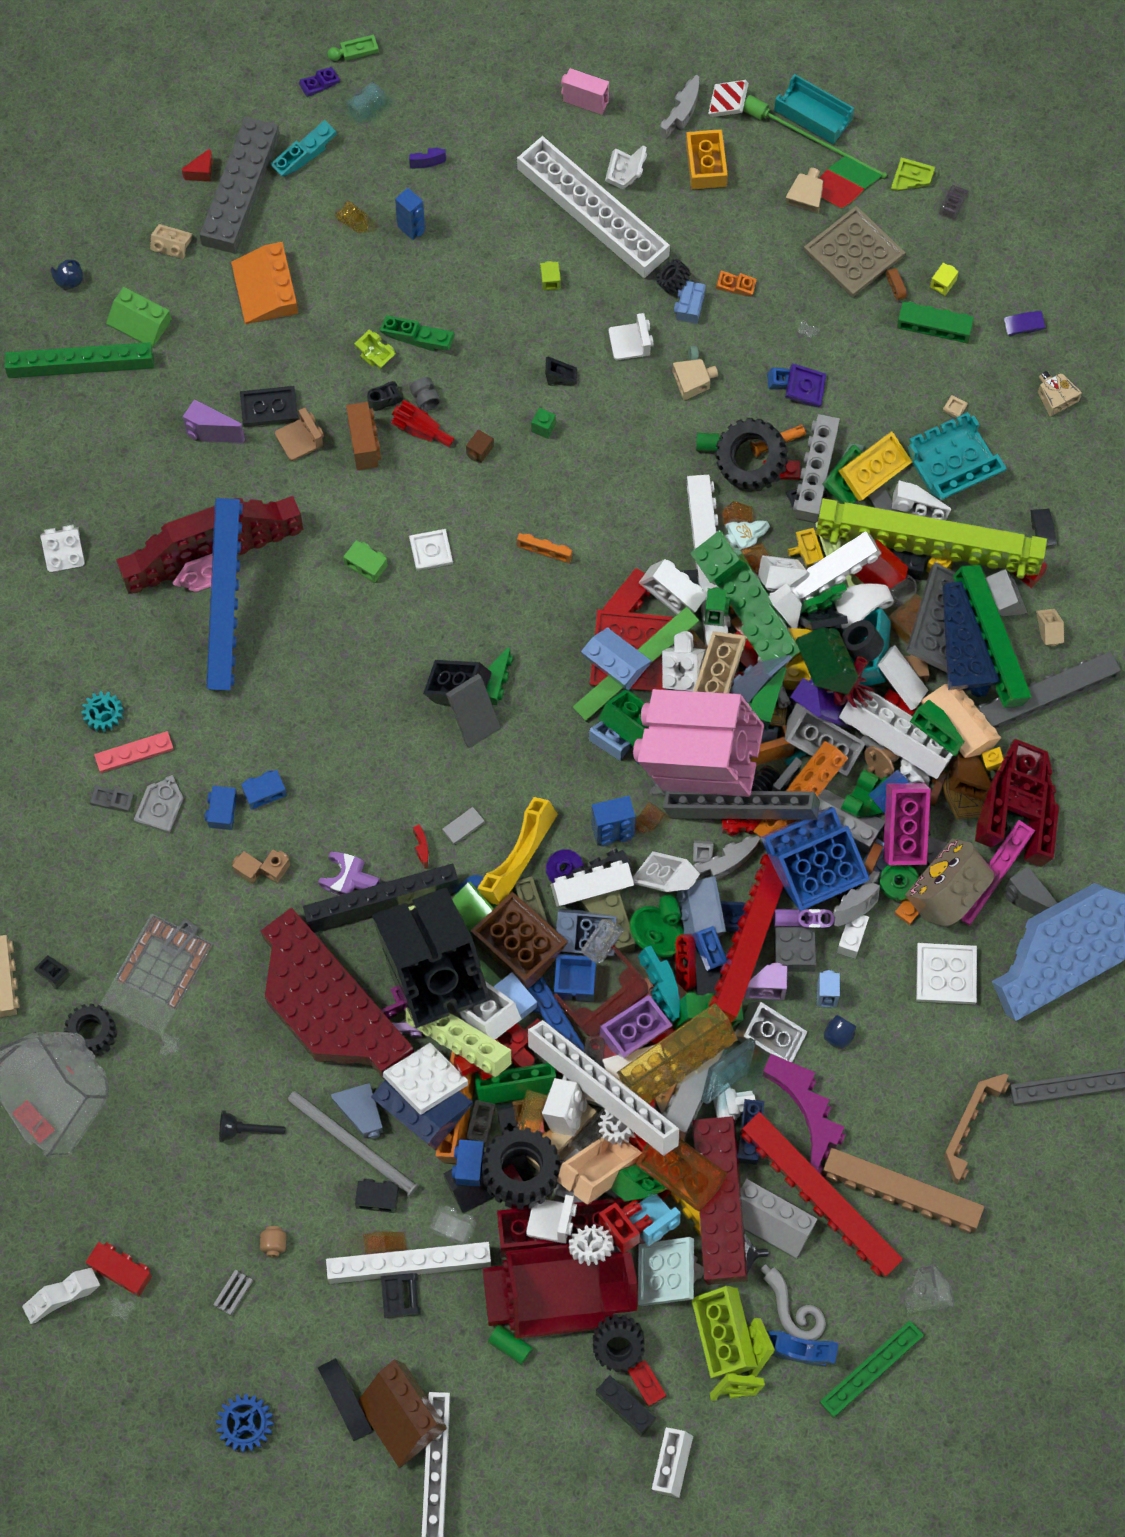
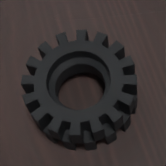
[656,259,691,294]

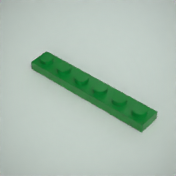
[819,1320,924,1418]

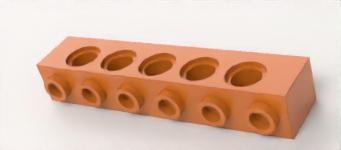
[753,741,848,838]

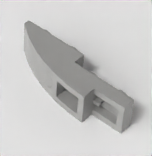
[659,75,699,139]
[692,836,760,880]
[833,870,880,926]

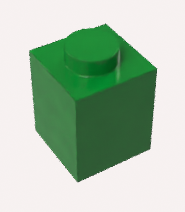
[531,408,556,439]

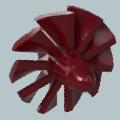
[825,656,874,708]

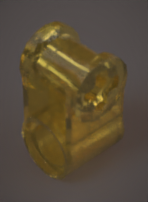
[335,201,369,233]

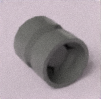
[410,377,441,412]

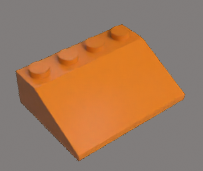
[231,242,298,324]

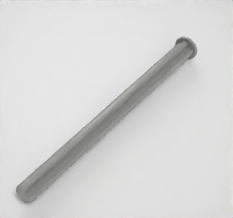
[288,1091,419,1197]

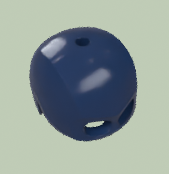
[51,260,83,289]
[824,1015,856,1049]

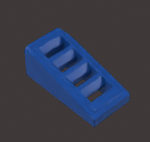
[767,367,790,389]

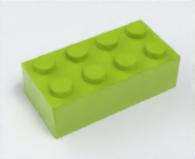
[692,1286,758,1380]

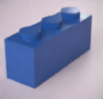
[395,188,425,240]

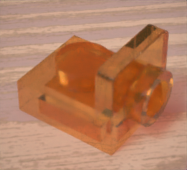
[722,501,753,525]

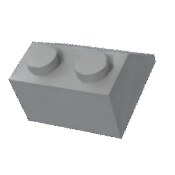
[985,569,1027,616]

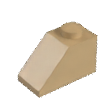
[1036,609,1064,646]

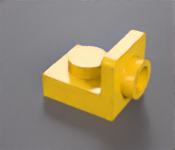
[982,747,1004,771]

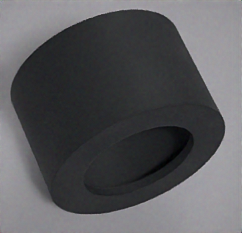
[842,620,884,662]

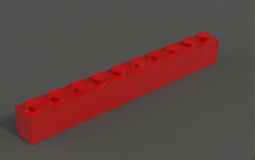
[708,854,783,1025]
[740,1112,903,1277]

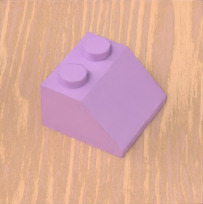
[745,963,787,1000]

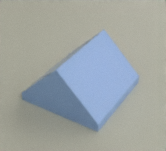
[589,722,632,761]

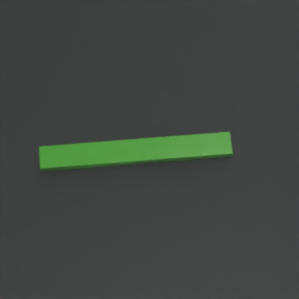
[573,607,699,721]

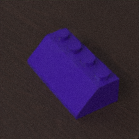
[791,678,852,729]

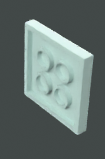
[638,1237,694,1306]

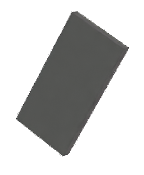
[446,674,500,748]

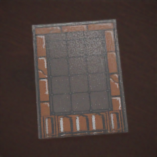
[100,913,213,1036]

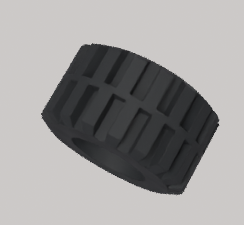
[64,1003,117,1058]
[593,1314,645,1372]

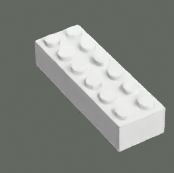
[839,691,953,779]

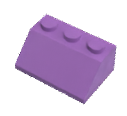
[599,995,673,1059]

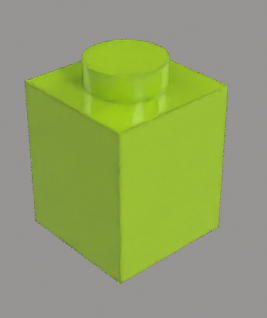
[540,261,561,291]

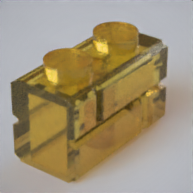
[517,1089,548,1133]

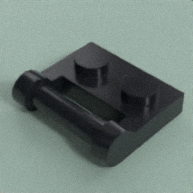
[381,1273,421,1318]

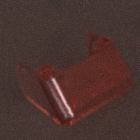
[553,945,649,1037]

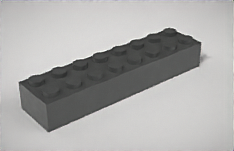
[200,117,280,254]

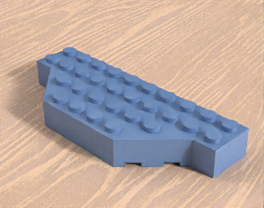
[992,883,1125,1021]

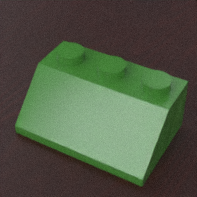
[106,287,172,348]

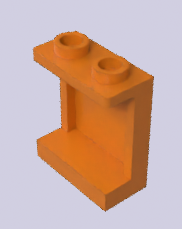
[749,725,795,766]

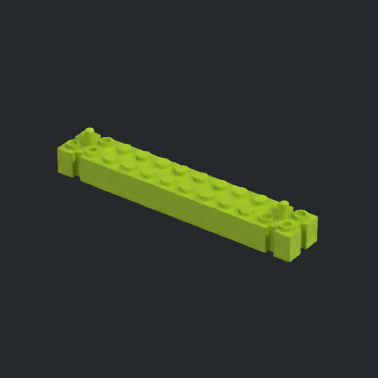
[816,498,1047,578]

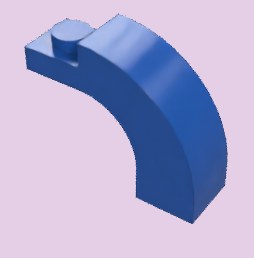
[767,1331,839,1366]

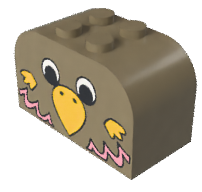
[905,839,994,926]

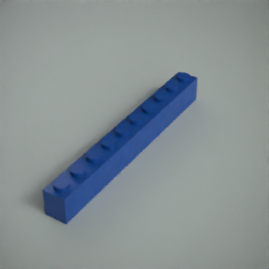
[206,498,243,690]

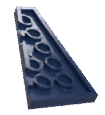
[943,581,1000,690]

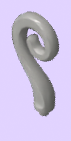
[760,1264,826,1341]

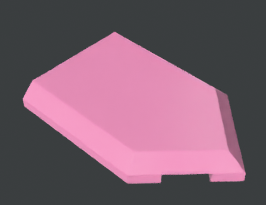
[173,554,212,592]

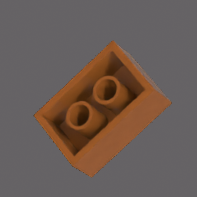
[346,402,381,470]

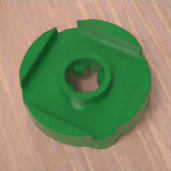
[879,865,918,902]

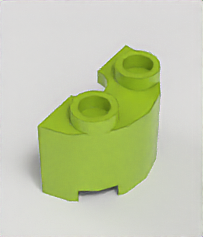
[354,329,396,369]

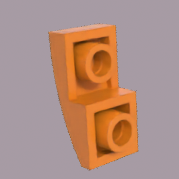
[715,270,757,296]

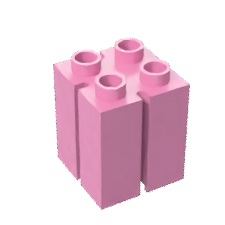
[633,689,764,797]

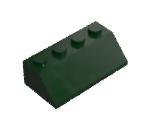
[796,627,859,694]

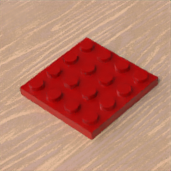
[590,609,673,691]

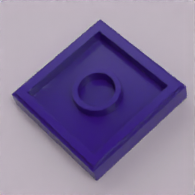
[785,363,826,408]

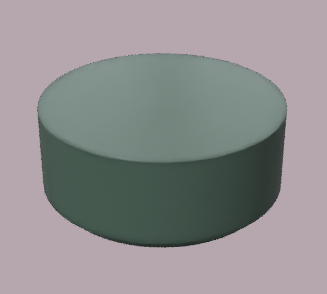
[688,346,699,361]

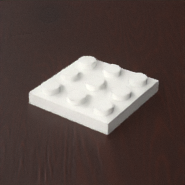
[916,943,977,1004]
[383,1043,468,1115]

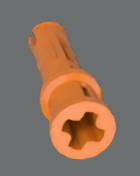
[750,424,806,457]

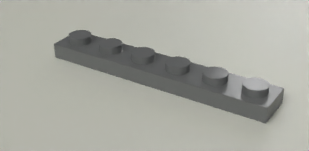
[1010,1068,1125,1106]

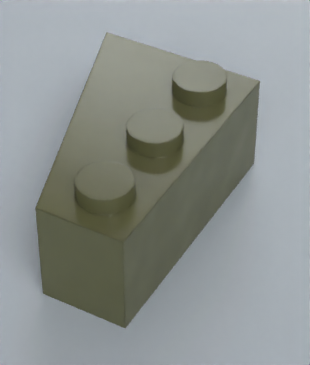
[581,890,635,956]

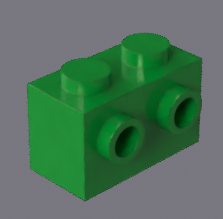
[704,587,730,626]

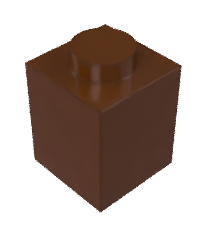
[466,429,494,463]

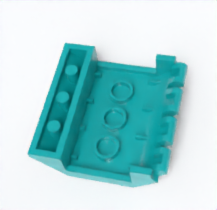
[907,412,1007,500]

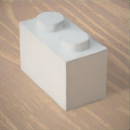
[837,915,869,959]

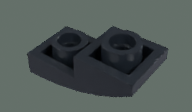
[1030,508,1057,546]

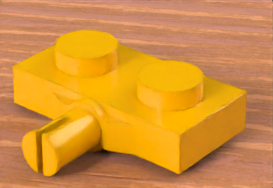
[787,528,824,568]

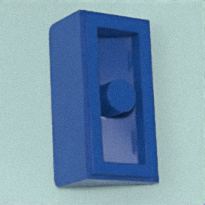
[693,926,727,971]

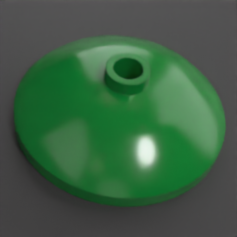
[629,906,684,957]

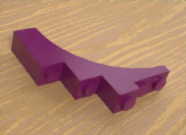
[762,1054,846,1174]

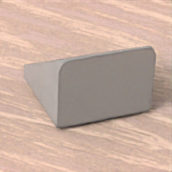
[693,841,713,863]

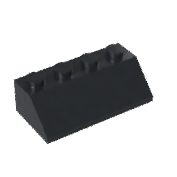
[443,1152,534,1214]

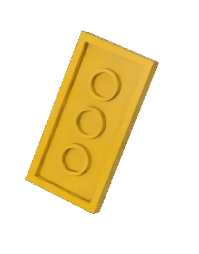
[839,431,912,501]

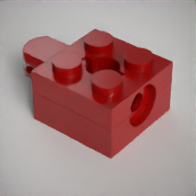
[495,1023,535,1068]

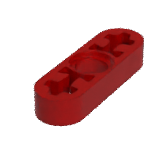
[675,934,696,991]

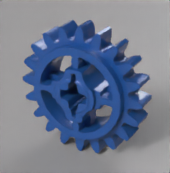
[216,1394,274,1453]

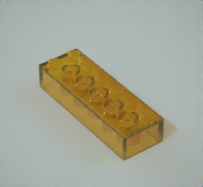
[617,1003,738,1104]

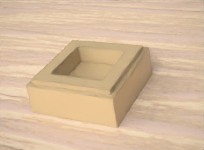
[943,395,968,418]

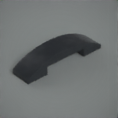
[318,1358,372,1441]

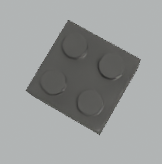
[774,927,816,972]

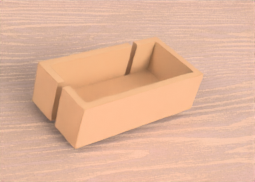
[557,1130,643,1205]

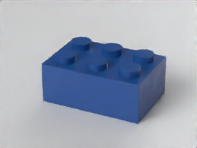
[591,796,635,846]

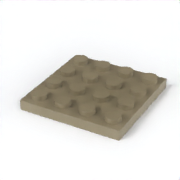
[803,206,906,298]

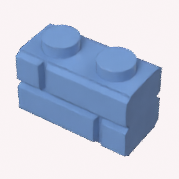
[674,281,706,324]

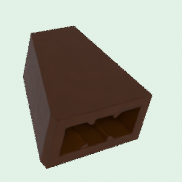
[949,751,991,801]

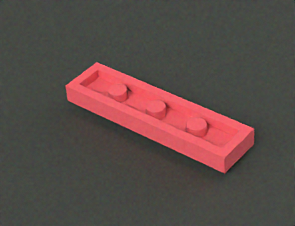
[94,731,174,773]

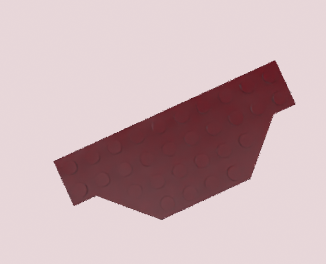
[116,496,304,594]
[261,907,414,1079]

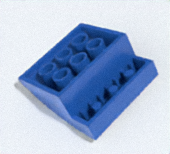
[761,807,870,911]

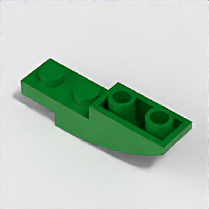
[380,315,455,351]

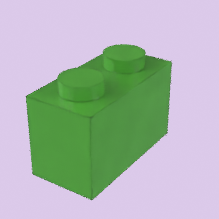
[343,540,388,583]

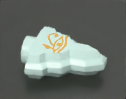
[726,521,770,555]

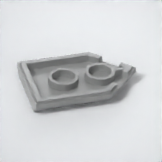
[134,775,184,833]

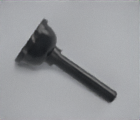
[219,1110,285,1143]

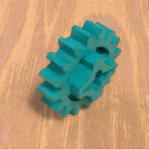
[81,691,124,733]

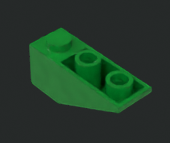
[486,647,513,706]

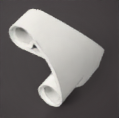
[834,584,894,630]

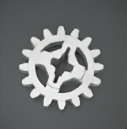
[598,1109,635,1145]
[569,1225,614,1266]

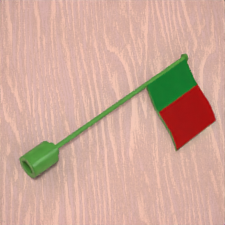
[743,95,887,209]

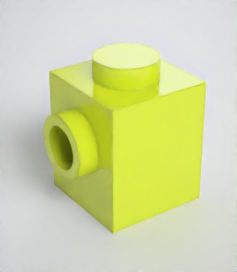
[930,263,959,296]

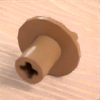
[864,746,901,778]

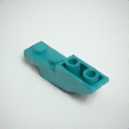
[271,120,337,177]
[638,945,680,1025]

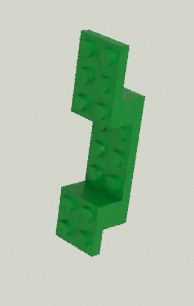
[690,530,801,662]

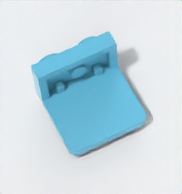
[629,1194,681,1246]

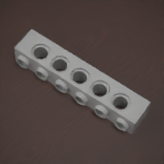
[793,414,840,522]

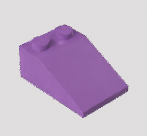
[183,399,245,443]

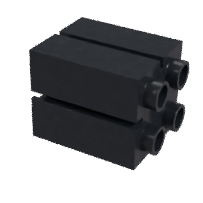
[372,887,491,1028]

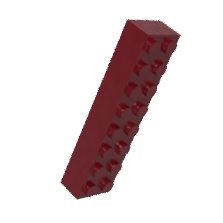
[693,1116,748,1285]
[497,1194,663,1258]

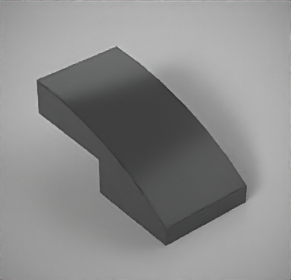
[90,785,133,812]

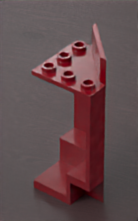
[482,1244,637,1339]

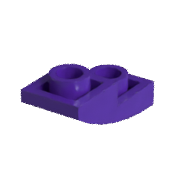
[299,67,340,97]
[409,147,446,169]
[1004,311,1046,336]

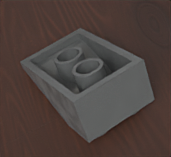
[1005,866,1057,916]

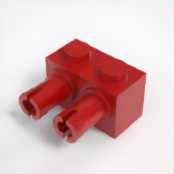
[599,1200,653,1253]

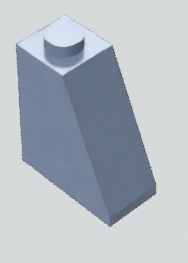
[331,1083,384,1139]

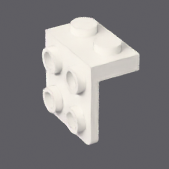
[605,146,647,189]
[609,313,653,360]
[41,525,84,572]
[526,1195,577,1243]

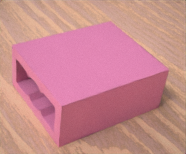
[561,68,609,115]

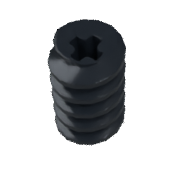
[751,765,780,791]

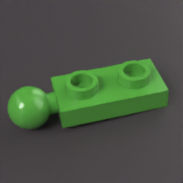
[327,35,379,61]

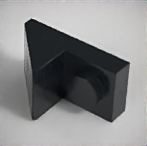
[545,357,577,386]
[34,955,70,990]

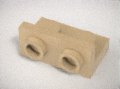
[150,224,193,259]

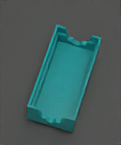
[774,74,854,145]

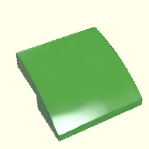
[452,882,494,937]

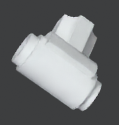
[712,1084,755,1123]

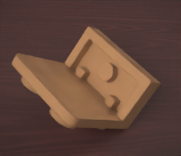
[275,408,324,461]

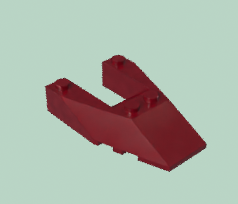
[975,739,1059,867]

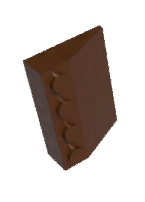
[470,892,568,990]
[358,1359,447,1468]

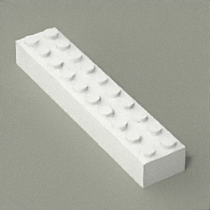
[517,136,670,278]

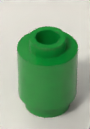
[658,895,681,925]

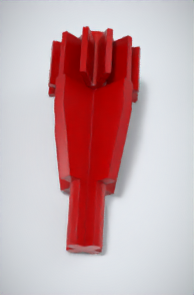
[391,400,454,447]

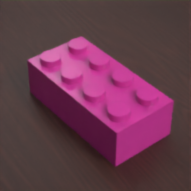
[883,783,931,865]

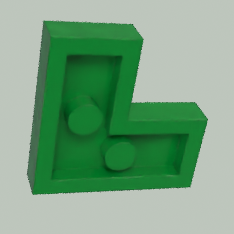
[800,583,847,614]

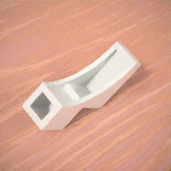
[22,1268,100,1324]

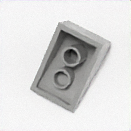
[733,1002,808,1062]

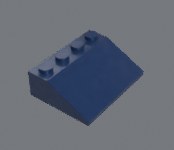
[371,1080,473,1150]

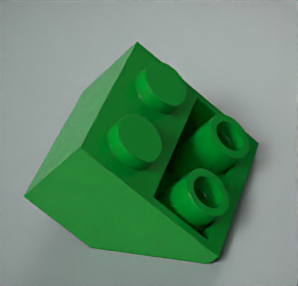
[611,1161,672,1201]

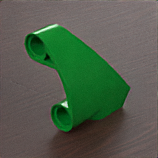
[841,769,888,818]

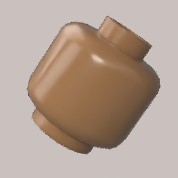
[260,1226,287,1258]

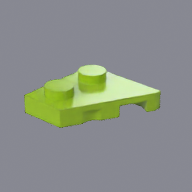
[891,157,935,191]
[748,1318,775,1376]
[710,1373,765,1401]

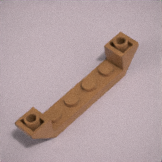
[944,1074,1010,1185]

